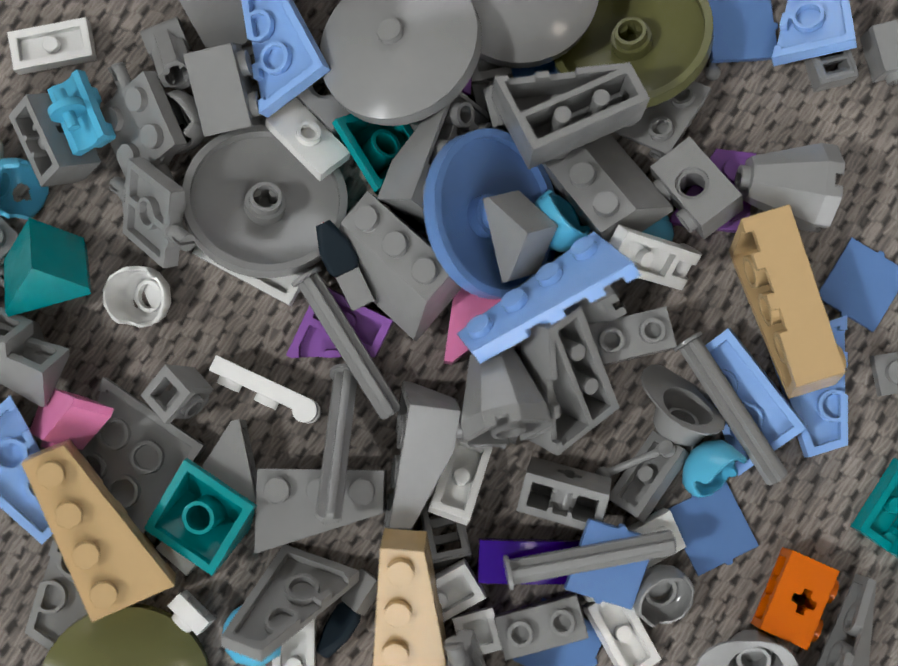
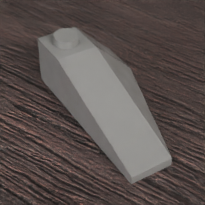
[382,381,463,536]
[816,574,876,666]

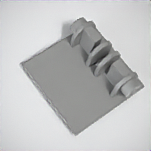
[613,81,712,160]

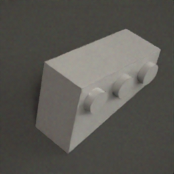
[491,62,650,170]
[520,303,620,456]
[254,468,387,554]

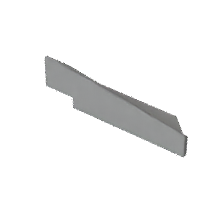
[0,307,70,407]

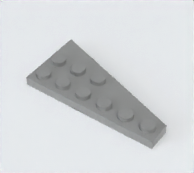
[24,377,207,650]

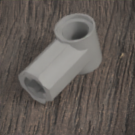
[140,16,192,90]

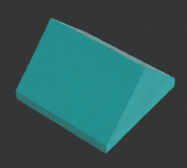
[332,114,413,195]
[4,218,91,317]
[143,458,257,576]

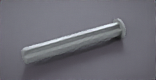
[291,266,401,420]
[673,331,787,486]
[315,364,358,524]
[503,530,676,591]

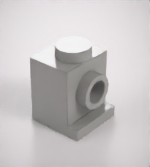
[140,364,214,424]

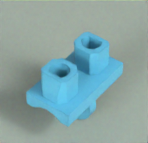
[47,69,116,156]

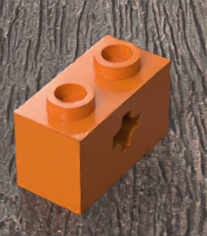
[751,547,840,650]

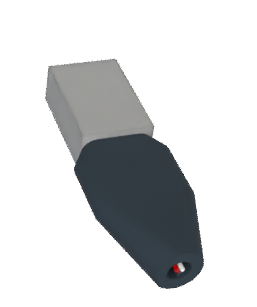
[316,220,375,311]
[316,568,378,659]

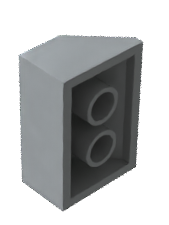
[542,134,673,243]
[339,191,462,341]

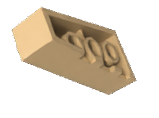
[729,204,846,399]
[21,439,176,622]
[373,528,447,666]

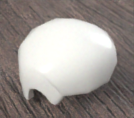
[103,266,171,328]

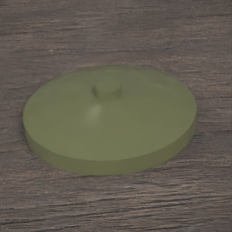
[553,0,714,108]
[42,603,210,666]

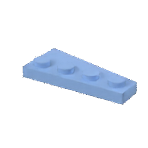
[457,231,641,364]

